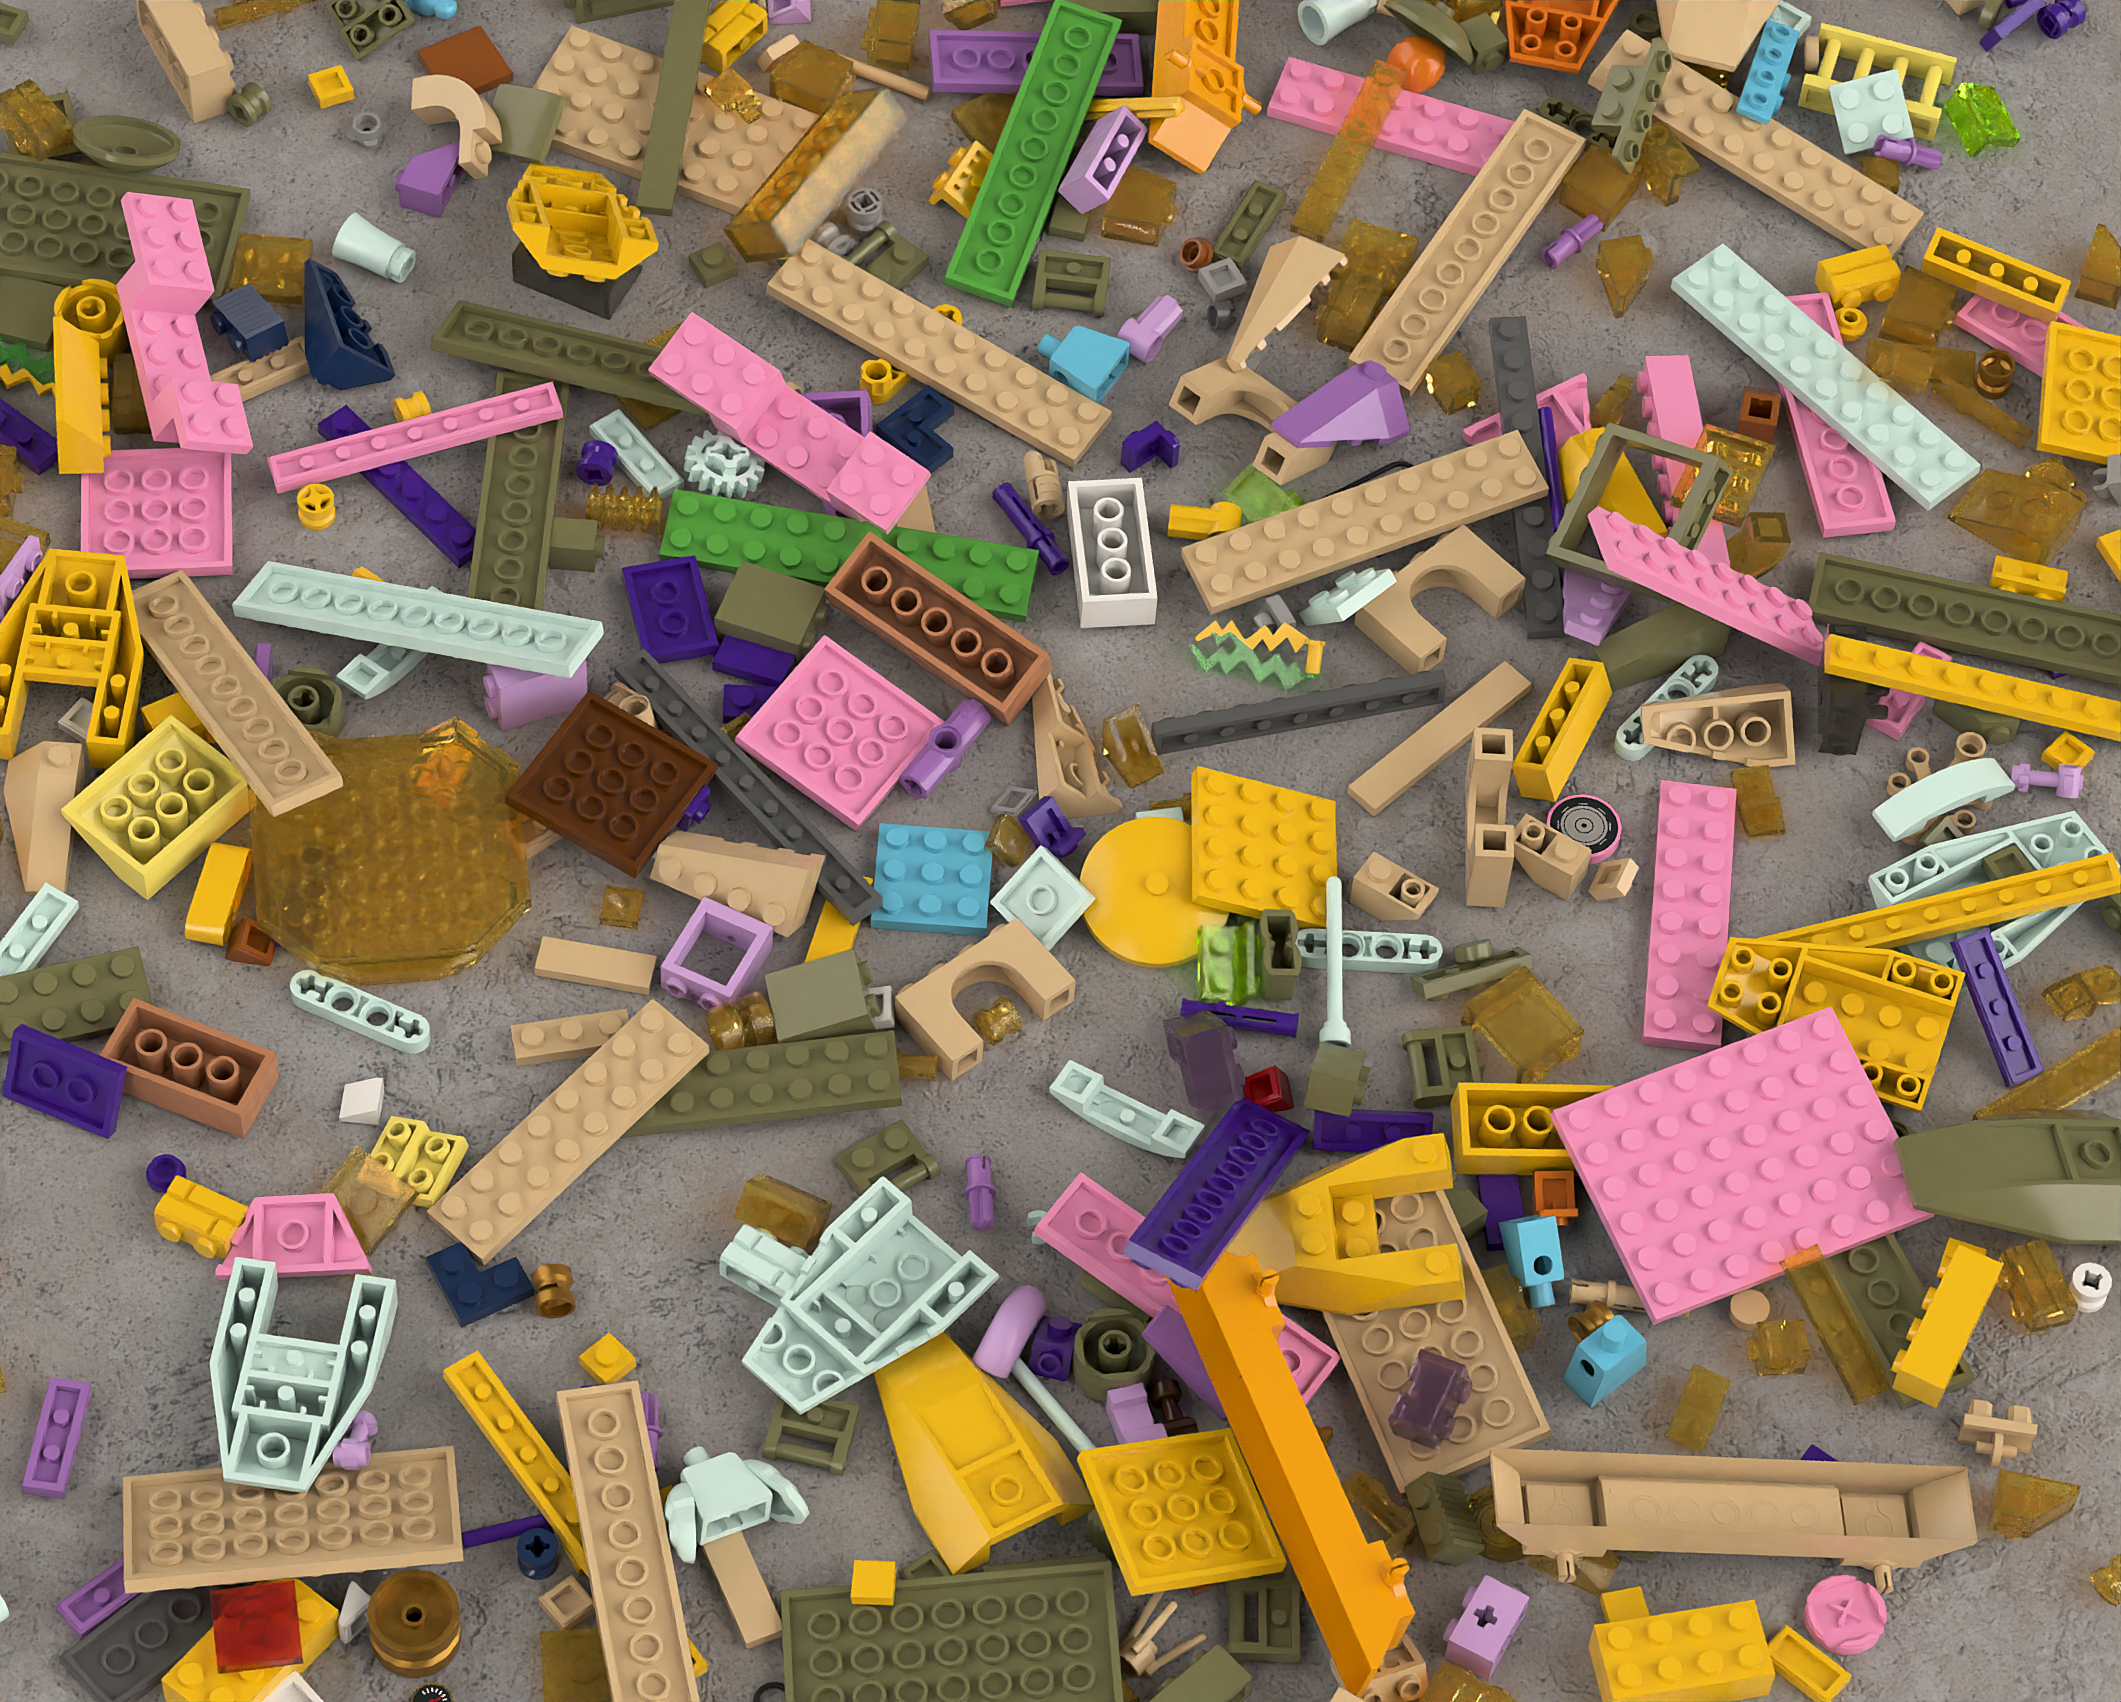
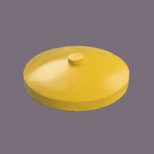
[1079,817,1230,968]

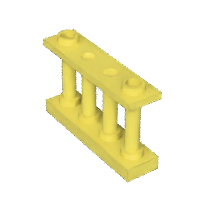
[1798,23,1957,141]

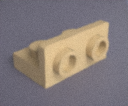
[1330,1634,1429,1702]

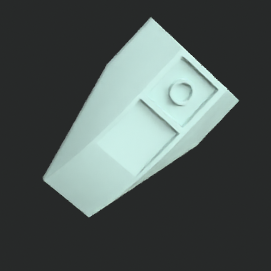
[1868,811,2120,992]

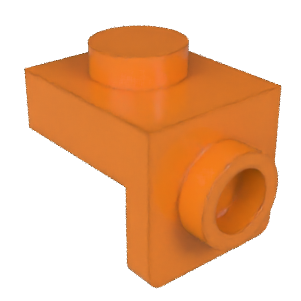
[1532,1170,1579,1227]

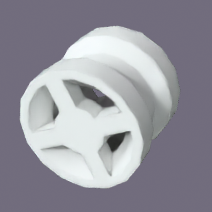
[2067,1263,2112,1313]

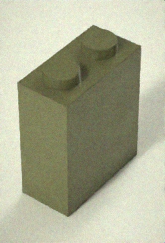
[714,561,830,666]
[765,948,880,1043]

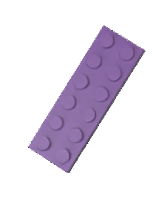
[928,30,1144,96]

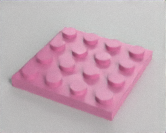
[81,448,233,579]
[734,635,945,832]

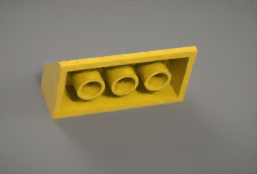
[53,317,111,474]

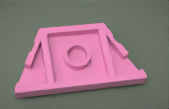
[1463,373,1591,451]
[215,1193,372,1281]

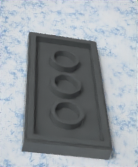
[59,1585,236,1702]

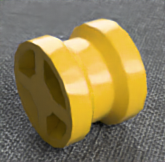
[392,390,432,423]
[297,483,336,531]

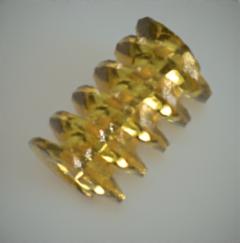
[586,483,663,534]

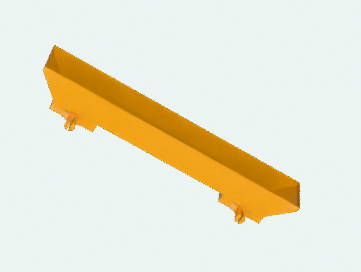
[1148,0,1262,175]
[1165,1251,1416,1698]

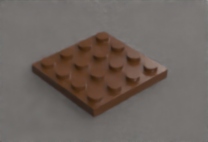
[505,690,718,878]

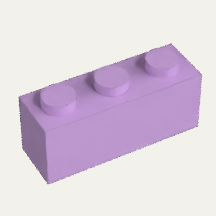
[1058,105,1148,214]

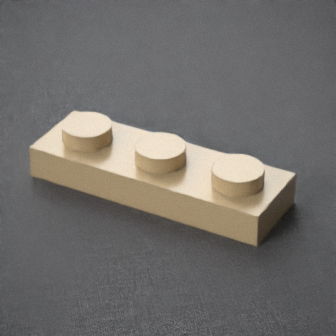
[510,1009,629,1067]

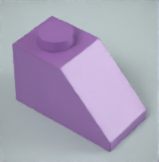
[395,141,464,218]

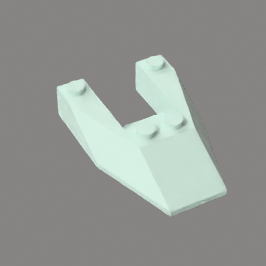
[209,1257,398,1493]

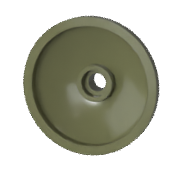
[1384,0,1474,66]
[72,115,181,173]

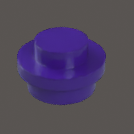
[146,1154,187,1193]

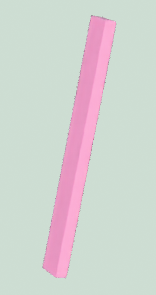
[267,382,563,494]

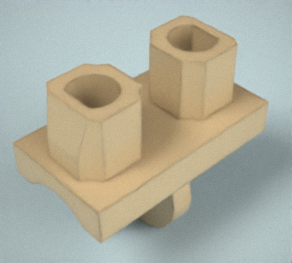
[1957,1399,2038,1468]

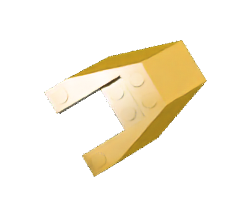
[0,548,144,769]
[1226,1133,1466,1315]

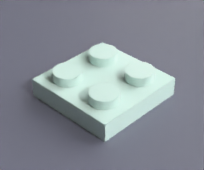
[1828,69,1914,156]
[1299,568,1397,626]
[990,845,1096,951]

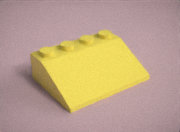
[61,715,257,900]

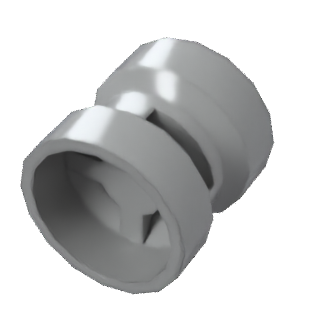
[847,188,883,238]

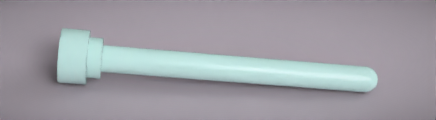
[1319,876,1351,1048]
[1011,1357,1096,1453]

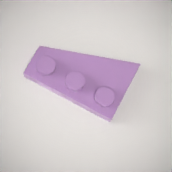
[1561,569,1632,646]

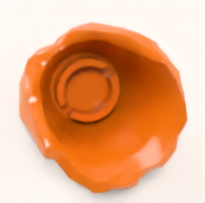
[1380,35,1446,94]

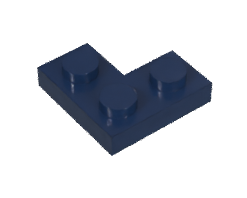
[876,385,954,473]
[426,1242,534,1328]

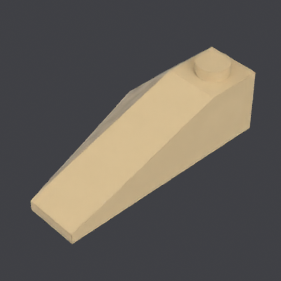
[1640,683,1795,768]
[3,741,86,896]

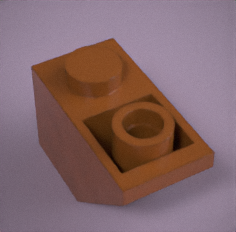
[1734,386,1781,453]

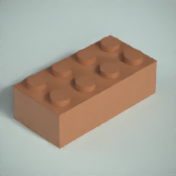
[100,998,279,1139]

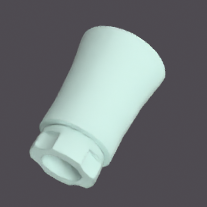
[1298,0,1377,46]
[332,212,416,283]

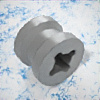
[810,222,854,256]

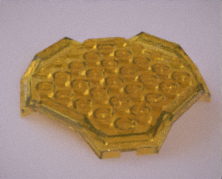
[247,716,532,986]

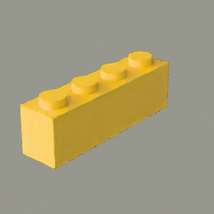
[1921,227,2071,324]
[1512,658,1612,802]
[1891,1244,2003,1408]

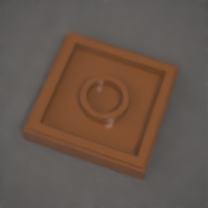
[417,25,513,95]

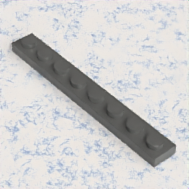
[1150,670,1447,756]

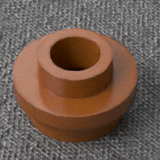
[1179,237,1213,273]

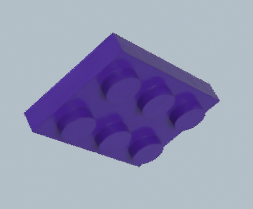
[622,555,719,664]
[2,1024,127,1139]

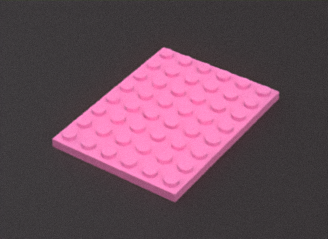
[1550,1007,1935,1325]

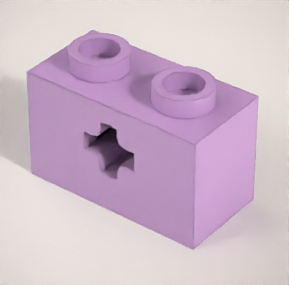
[1443,1574,1530,1680]

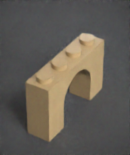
[1169,355,1337,486]
[1354,524,1526,675]
[1465,727,1514,908]
[894,917,1076,1081]

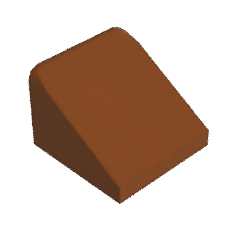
[225,917,276,967]

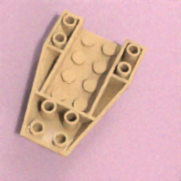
[1655,0,1782,72]

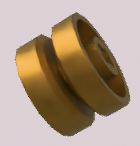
[367,1569,462,1678]

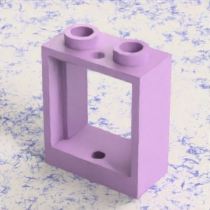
[661,897,773,1018]

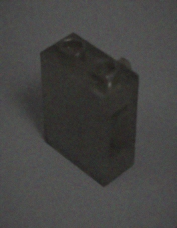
[1817,623,1890,756]

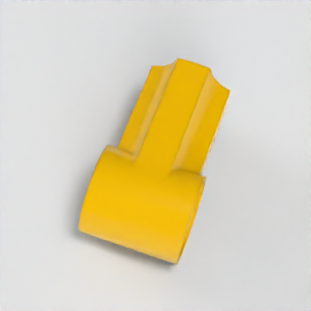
[1167,502,1243,540]

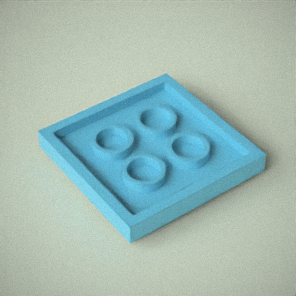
[871,823,994,937]

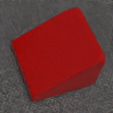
[1241,1065,1294,1112]

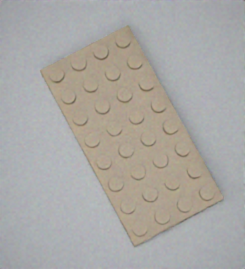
[533,26,828,227]
[1321,1190,1553,1500]
[123,1446,464,1594]

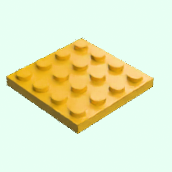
[2037,321,2121,465]
[1191,766,1337,930]
[1077,1428,1287,1596]

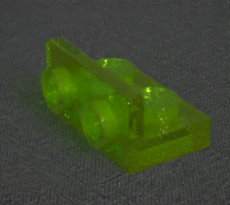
[1944,82,2021,157]
[1221,462,1306,523]
[1198,922,1260,1007]

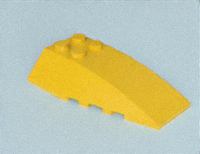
[506,163,659,282]

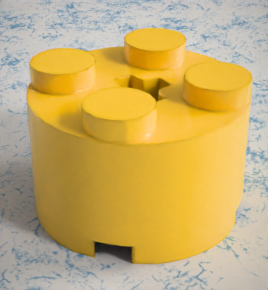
[54,279,130,366]

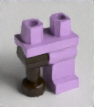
[1106,1379,1199,1445]

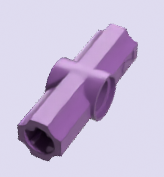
[899,698,991,799]

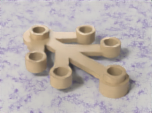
[1886,732,1994,845]

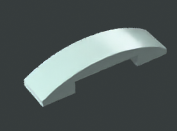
[336,586,443,700]
[1872,758,2016,843]
[1049,1060,1205,1158]

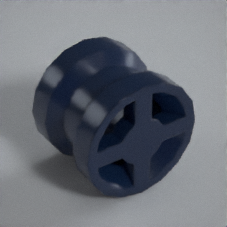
[517,1528,559,1580]

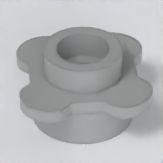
[346,112,388,148]

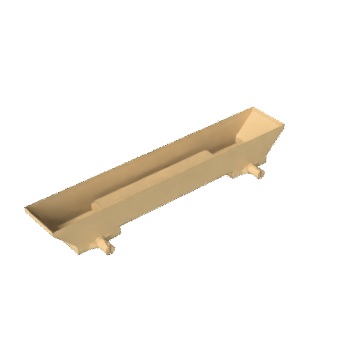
[1489,1448,1978,1594]

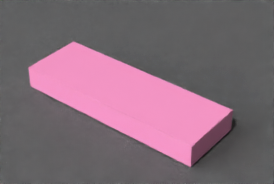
[1865,641,1952,741]

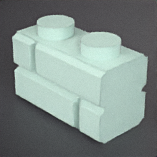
[719,1224,809,1308]

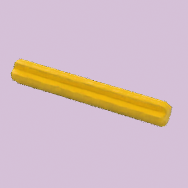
[1084,96,1185,121]

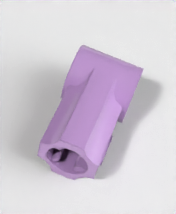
[1117,295,1183,364]

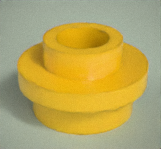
[1834,307,1867,341]

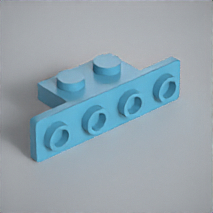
[1736,19,1799,125]

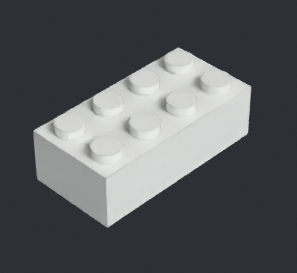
[1066,478,1157,628]

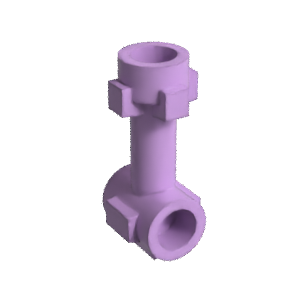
[2011,762,2084,798]
[333,1410,378,1470]

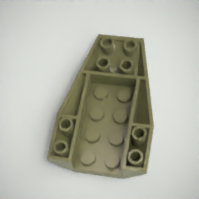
[1893,1109,2121,1245]

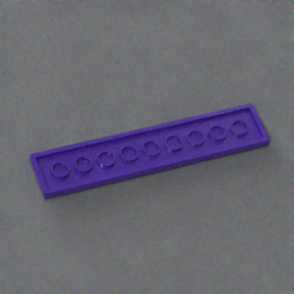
[1122,1096,1310,1291]

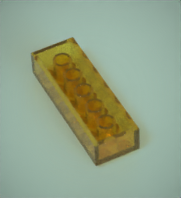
[723,86,909,263]

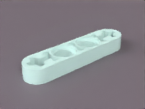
[1614,654,1719,761]
[1295,928,1443,974]
[290,970,430,1054]

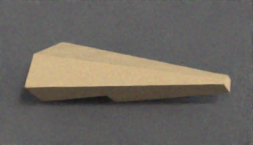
[1226,236,1348,373]
[1032,673,1123,819]

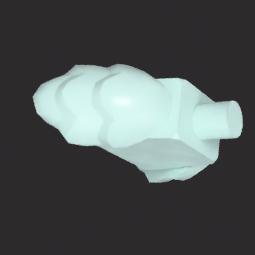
[663,1447,809,1564]

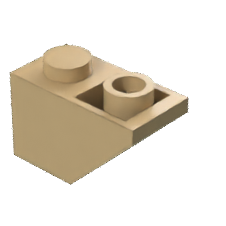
[1514,814,1592,901]
[1349,852,1439,921]

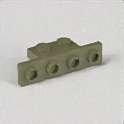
[1591,38,1673,174]

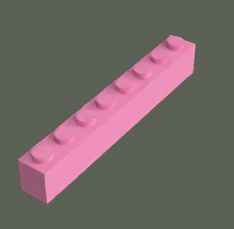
[1637,355,1730,567]

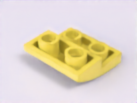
[358,1116,469,1208]

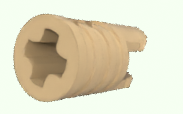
[1024,450,1065,520]

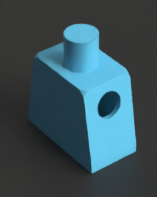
[1037,326,1130,404]
[1499,1215,1564,1308]
[1563,1315,1647,1408]

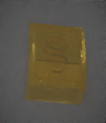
[1947,468,2086,566]

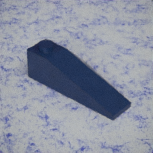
[305,258,395,391]

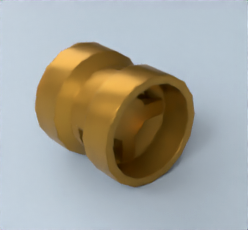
[1974,349,2016,399]
[532,1263,576,1318]

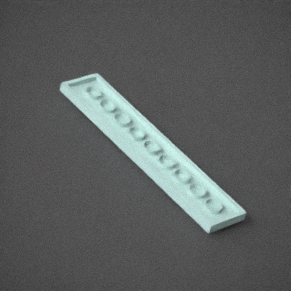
[1671,244,1981,511]
[232,561,604,678]

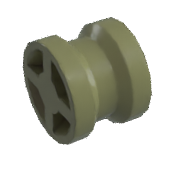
[227,82,272,127]

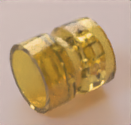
[705,991,776,1051]

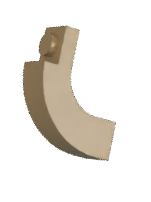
[411,75,502,179]

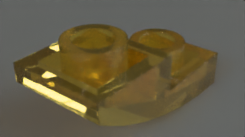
[1729,765,1786,840]
[2041,964,2121,1021]
[1664,1364,1731,1453]

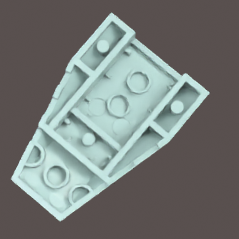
[742,1176,999,1415]

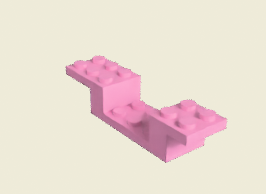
[116,192,253,455]
[648,312,931,535]

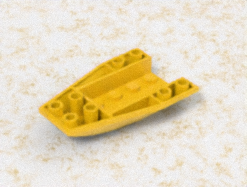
[1707,937,1965,1114]
[873,1331,1095,1575]

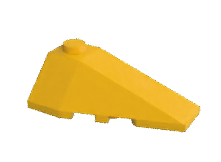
[1558,427,1668,538]

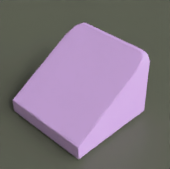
[767,0,811,24]

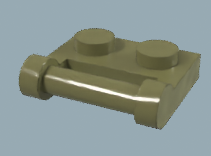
[840,221,929,290]
[1032,249,1111,317]
[1401,1026,1482,1109]
[835,1119,941,1197]
[762,1396,860,1476]
[1224,1578,1300,1663]

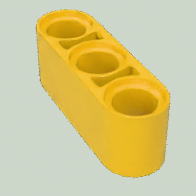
[185,842,253,946]

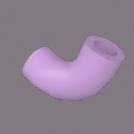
[972,1285,1047,1378]

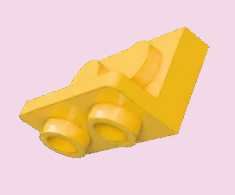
[928,140,993,220]
[1989,555,2068,603]

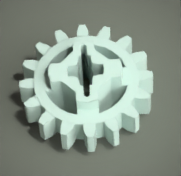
[684,430,765,498]

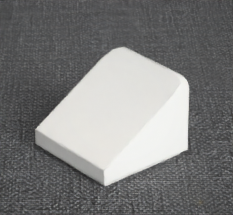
[339,1078,384,1125]
[338,1581,370,1644]

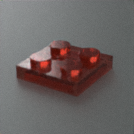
[210,1580,303,1674]

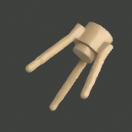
[1119,1591,1206,1678]

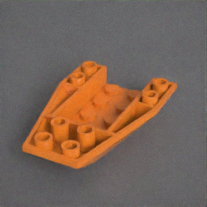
[1504,0,1620,74]

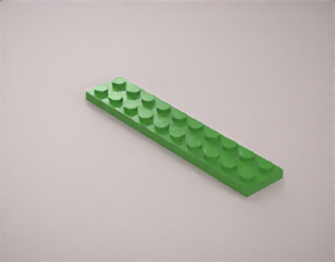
[944,0,1122,308]
[659,489,1039,622]

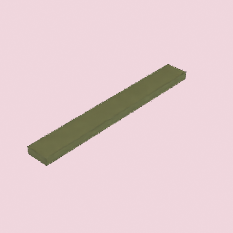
[636,0,712,217]

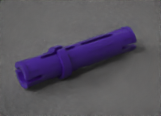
[992,482,1070,575]
[1180,998,1299,1038]

